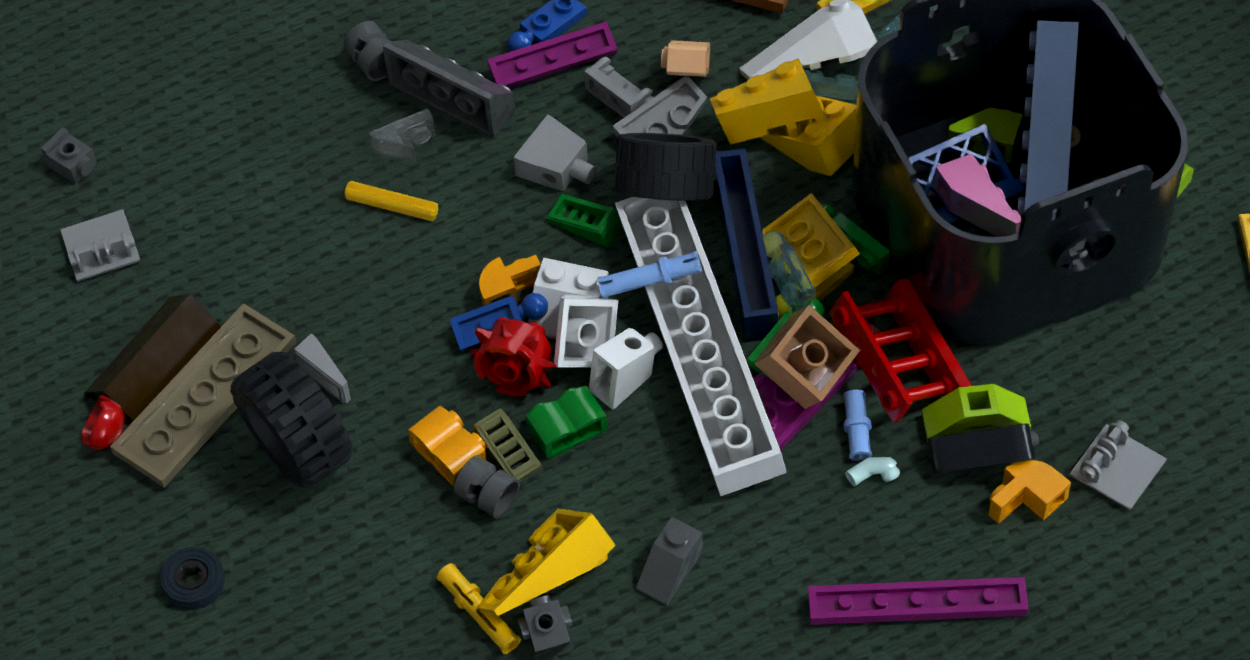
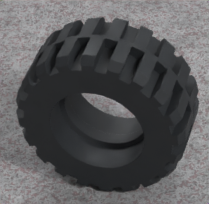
[230,352,353,488]

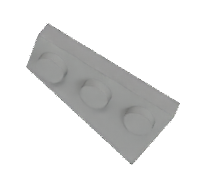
[612,76,707,137]

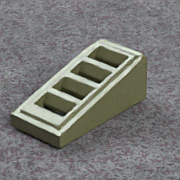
[473,408,542,482]

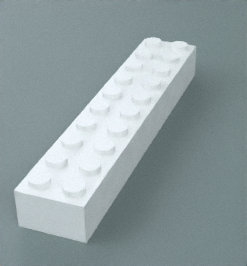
[615,197,787,496]

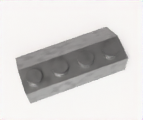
[383,40,515,137]

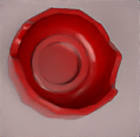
[81,395,125,450]

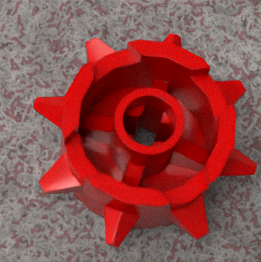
[470,317,556,397]

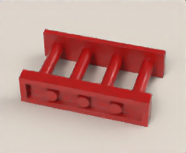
[829,278,972,423]

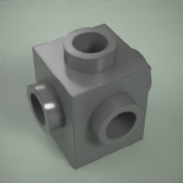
[518,595,573,653]

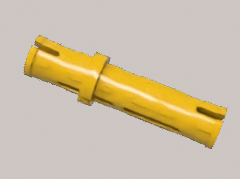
[436,563,521,654]

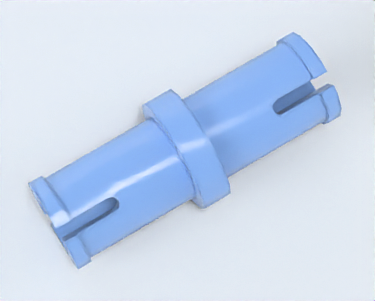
[843,389,872,461]

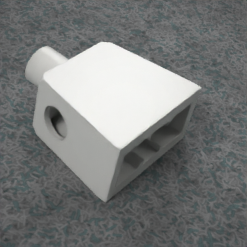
[589,328,663,410]

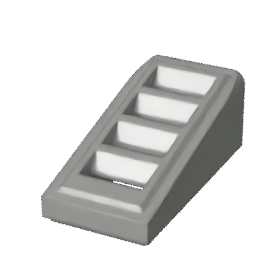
[294,334,351,404]

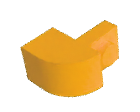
[988,460,1071,524]

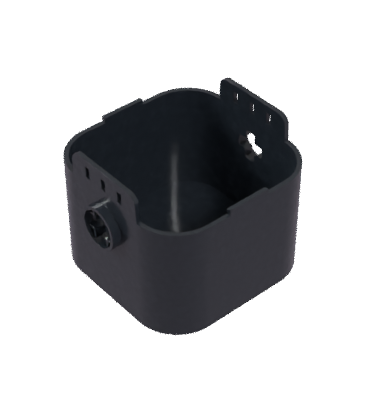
[852,0,1188,345]

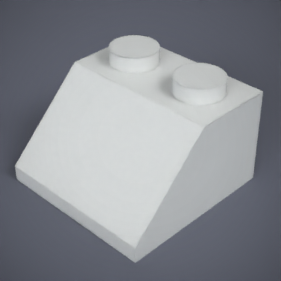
[528,258,609,340]

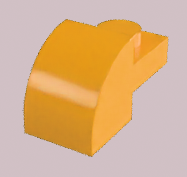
[479,255,541,307]

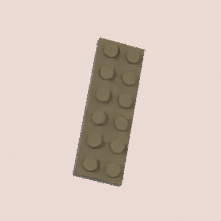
[110,303,297,488]

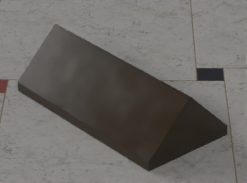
[84,294,221,423]

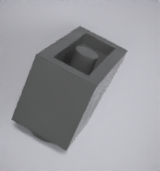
[636,517,703,607]

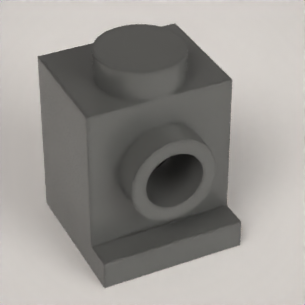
[41,127,97,184]

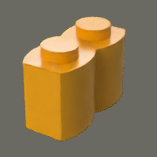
[408,406,486,486]

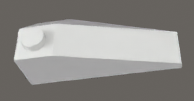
[739,0,877,80]

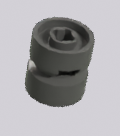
[343,21,390,81]
[454,455,520,519]

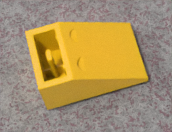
[760,95,857,176]

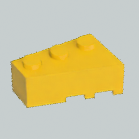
[710,58,826,145]

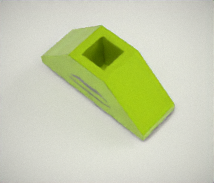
[922,384,1031,442]

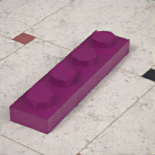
[487,21,618,88]

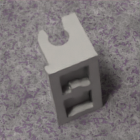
[584,57,654,118]

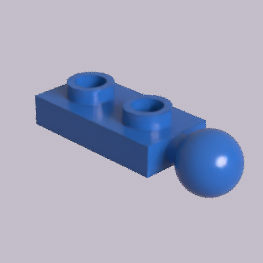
[507,0,587,52]
[449,293,548,352]

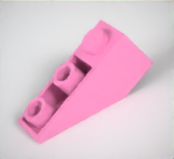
[935,154,1021,237]

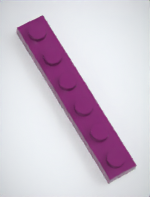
[808,577,1028,625]

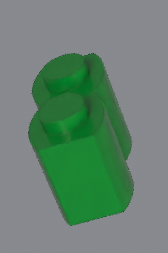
[526,386,607,459]

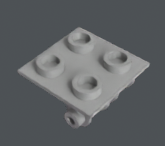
[60,209,141,282]
[1069,420,1167,510]

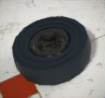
[160,547,225,610]

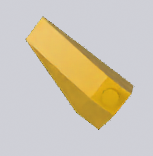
[477,509,616,616]

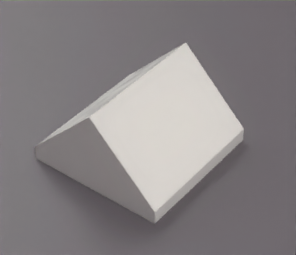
[554,294,618,367]

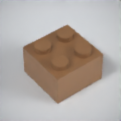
[754,305,860,409]

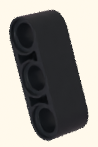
[928,423,1034,473]

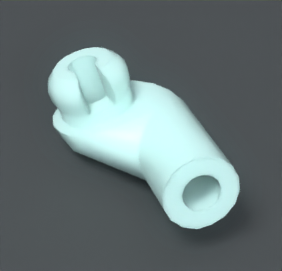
[845,457,900,486]

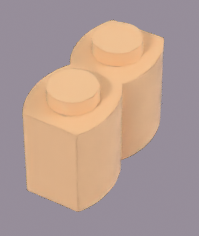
[661,40,710,77]

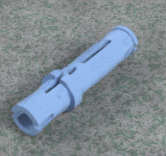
[598,251,702,298]

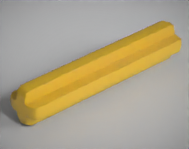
[344,181,438,221]

